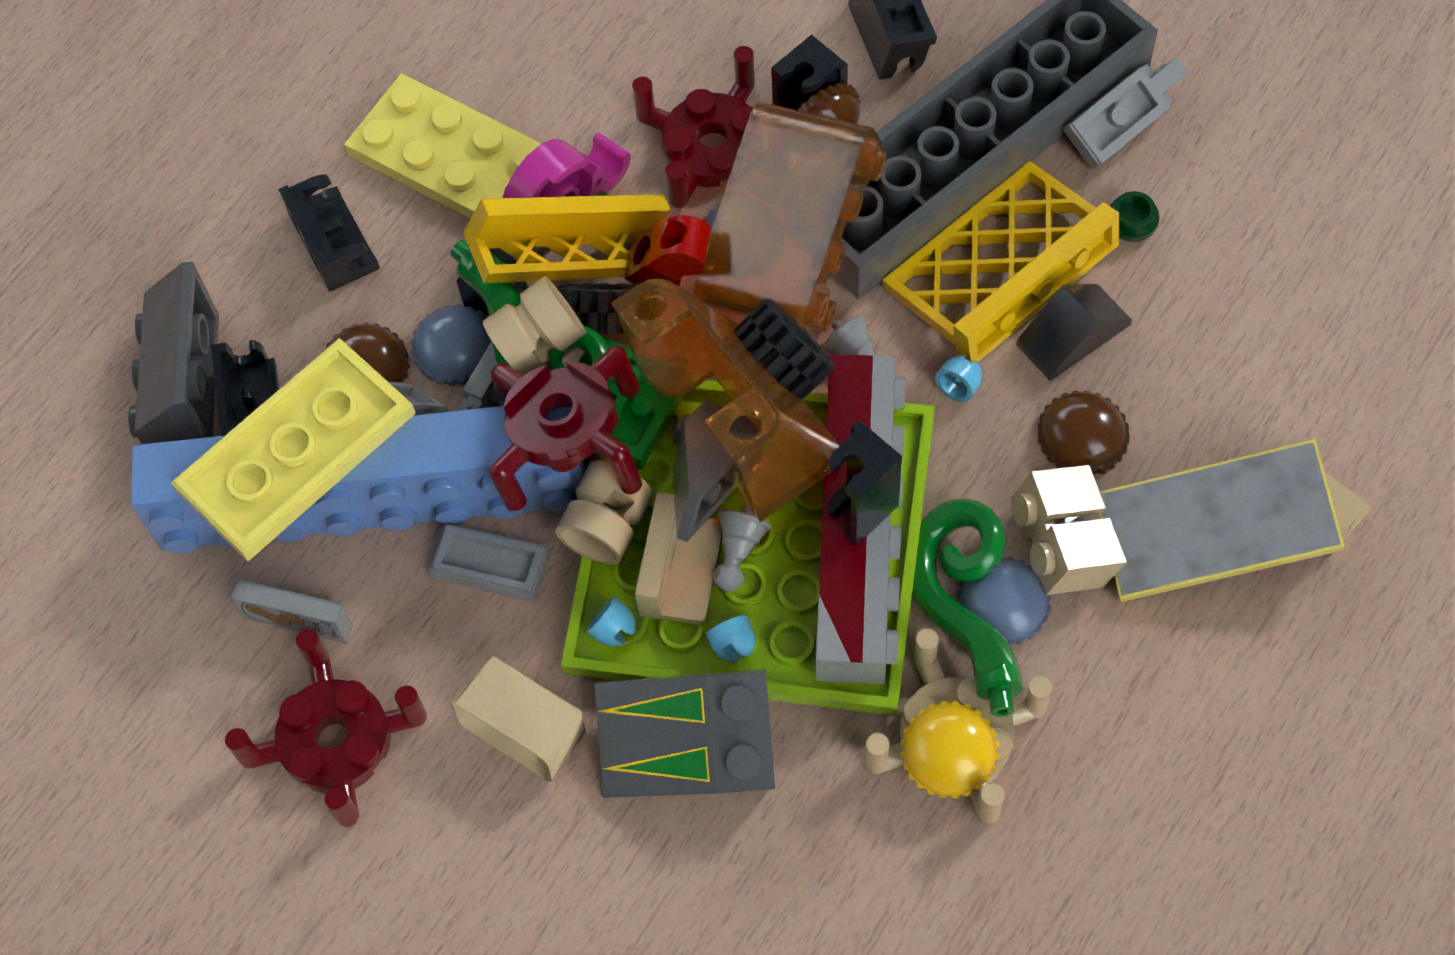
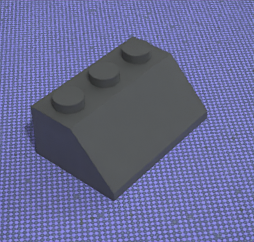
[128,262,219,444]

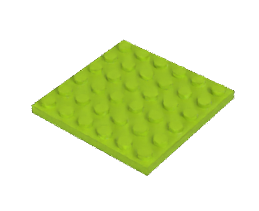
[561,378,935,716]

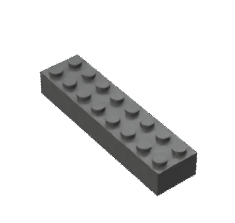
[788,0,1158,300]

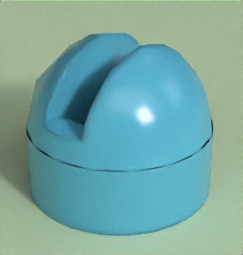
[935,355,983,402]
[586,597,636,647]
[706,615,756,663]

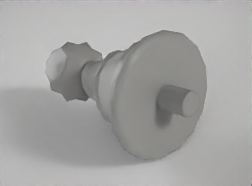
[824,316,875,355]
[713,503,771,592]

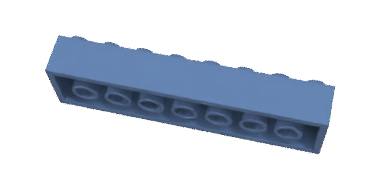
[131,406,586,553]

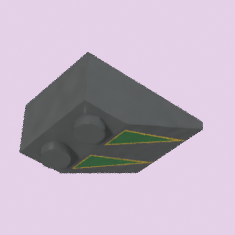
[594,669,775,798]

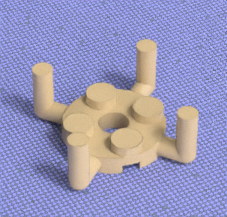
[865,628,1052,824]

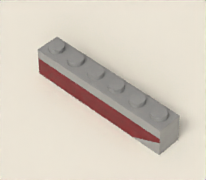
[816,354,905,684]

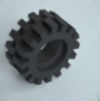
[556,283,651,335]
[734,297,835,400]

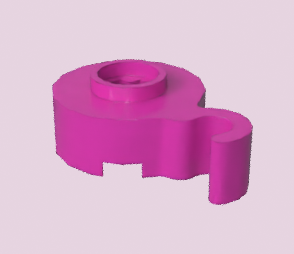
[502,132,631,248]

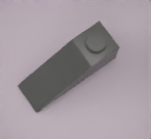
[672,400,765,542]

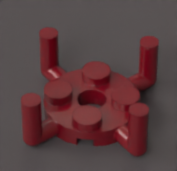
[632,46,790,208]
[489,345,642,511]
[225,629,427,827]

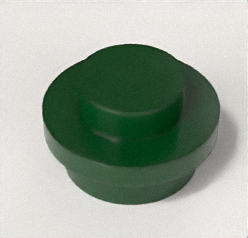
[1110,191,1159,242]

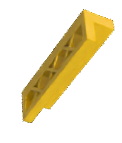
[463,194,671,284]

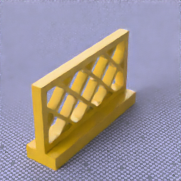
[882,161,1119,363]

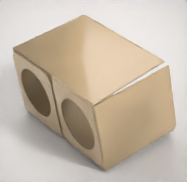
[452,656,586,781]

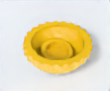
[900,701,1000,799]

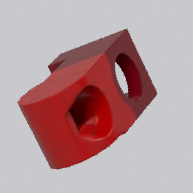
[624,215,712,298]

